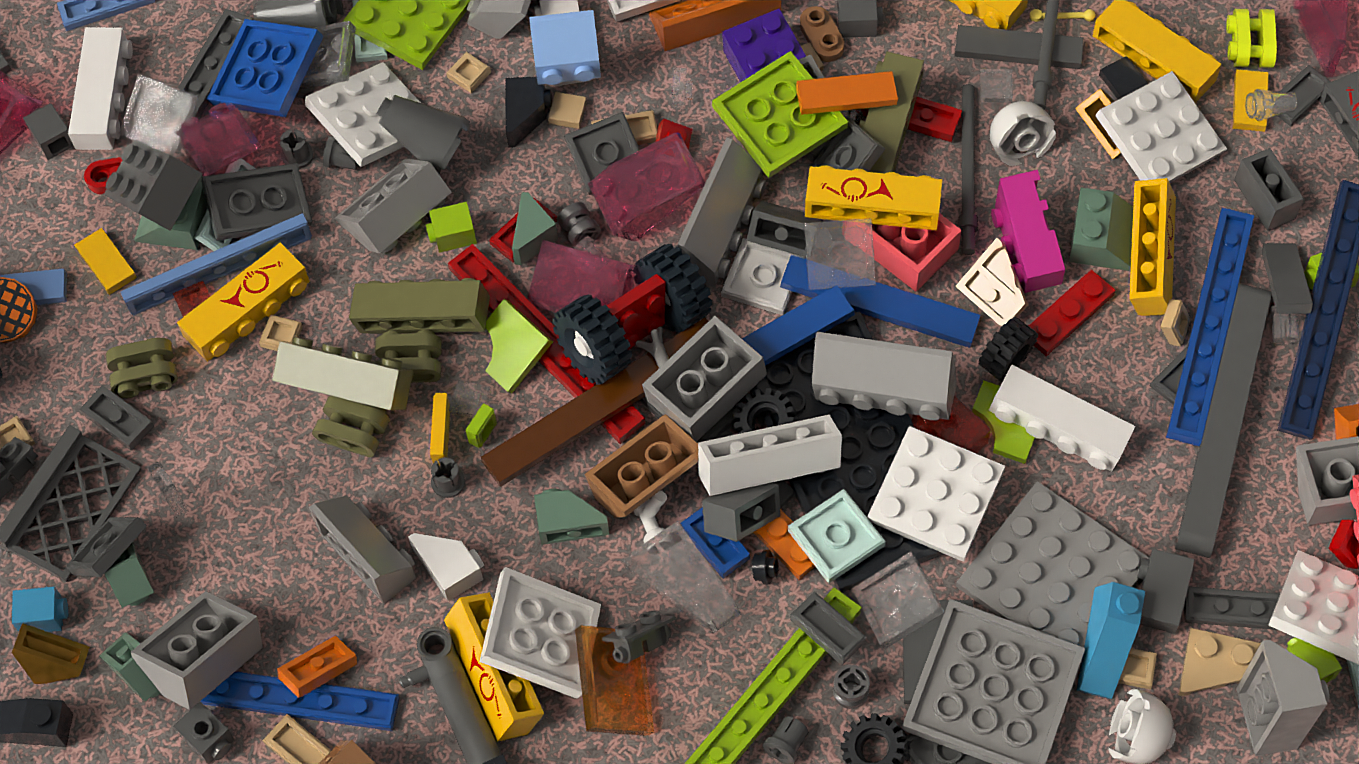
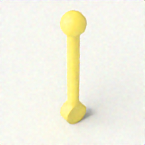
[1030,9,1096,22]

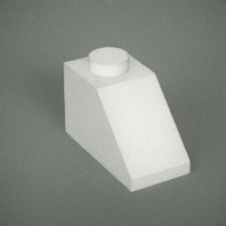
[408,533,484,602]

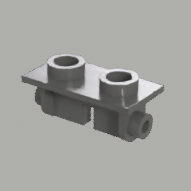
[0,437,38,501]
[602,611,676,663]

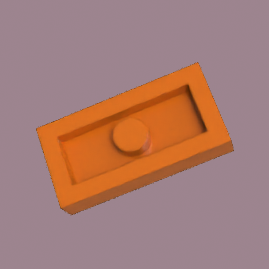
[753,509,815,580]
[277,636,357,698]

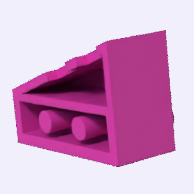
[991,169,1065,293]

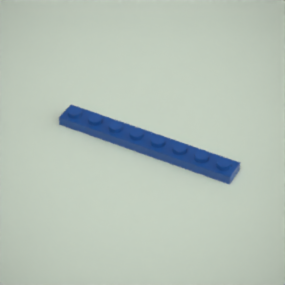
[1166,207,1254,446]

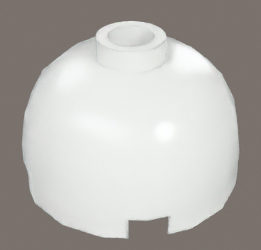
[990,101,1056,166]
[1109,689,1176,764]

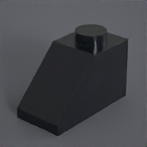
[505,76,552,148]

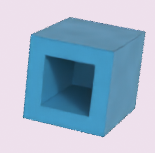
[12,586,69,632]

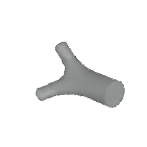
[636,327,669,368]

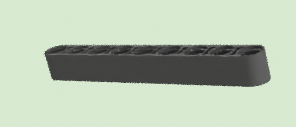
[1175,283,1272,558]

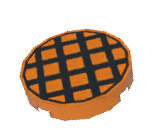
[0,277,38,343]

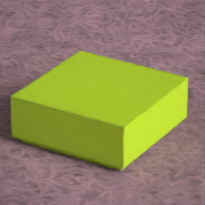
[465,403,497,448]

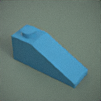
[1077,582,1145,699]

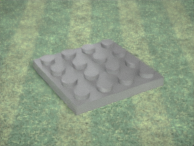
[955,481,1149,647]
[902,599,1085,764]

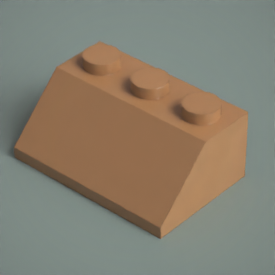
[585,414,698,518]

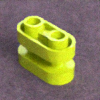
[1226,8,1277,68]

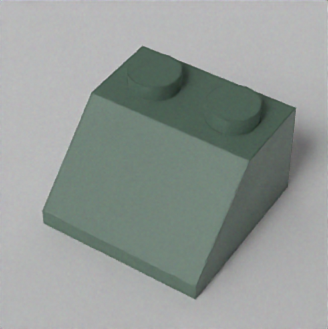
[134,176,208,250]
[1069,187,1133,271]

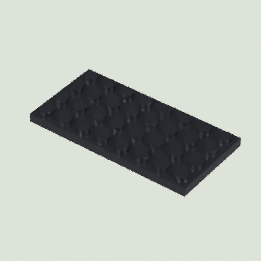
[749,311,944,593]

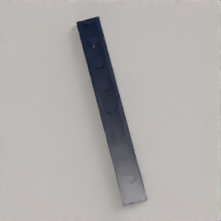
[1277,180,1359,440]

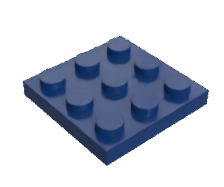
[207,19,324,117]

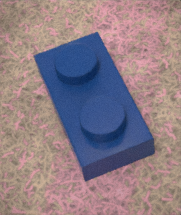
[680,507,750,579]

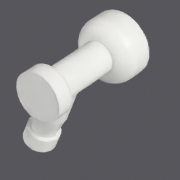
[634,491,672,552]

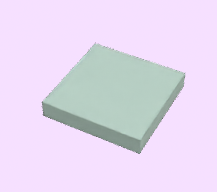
[788,489,886,583]

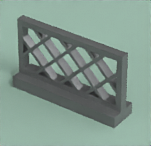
[0,425,141,582]

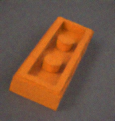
[796,71,898,115]

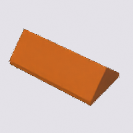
[649,0,781,51]

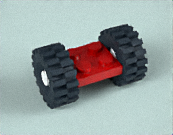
[552,244,713,385]

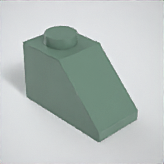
[534,488,610,545]
[104,542,154,608]
[99,632,160,702]

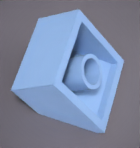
[529,10,601,85]

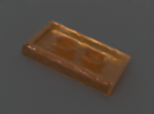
[575,625,654,736]

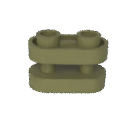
[375,330,442,383]
[105,338,178,399]
[312,396,390,457]

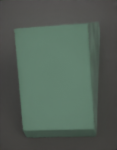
[512,192,558,265]

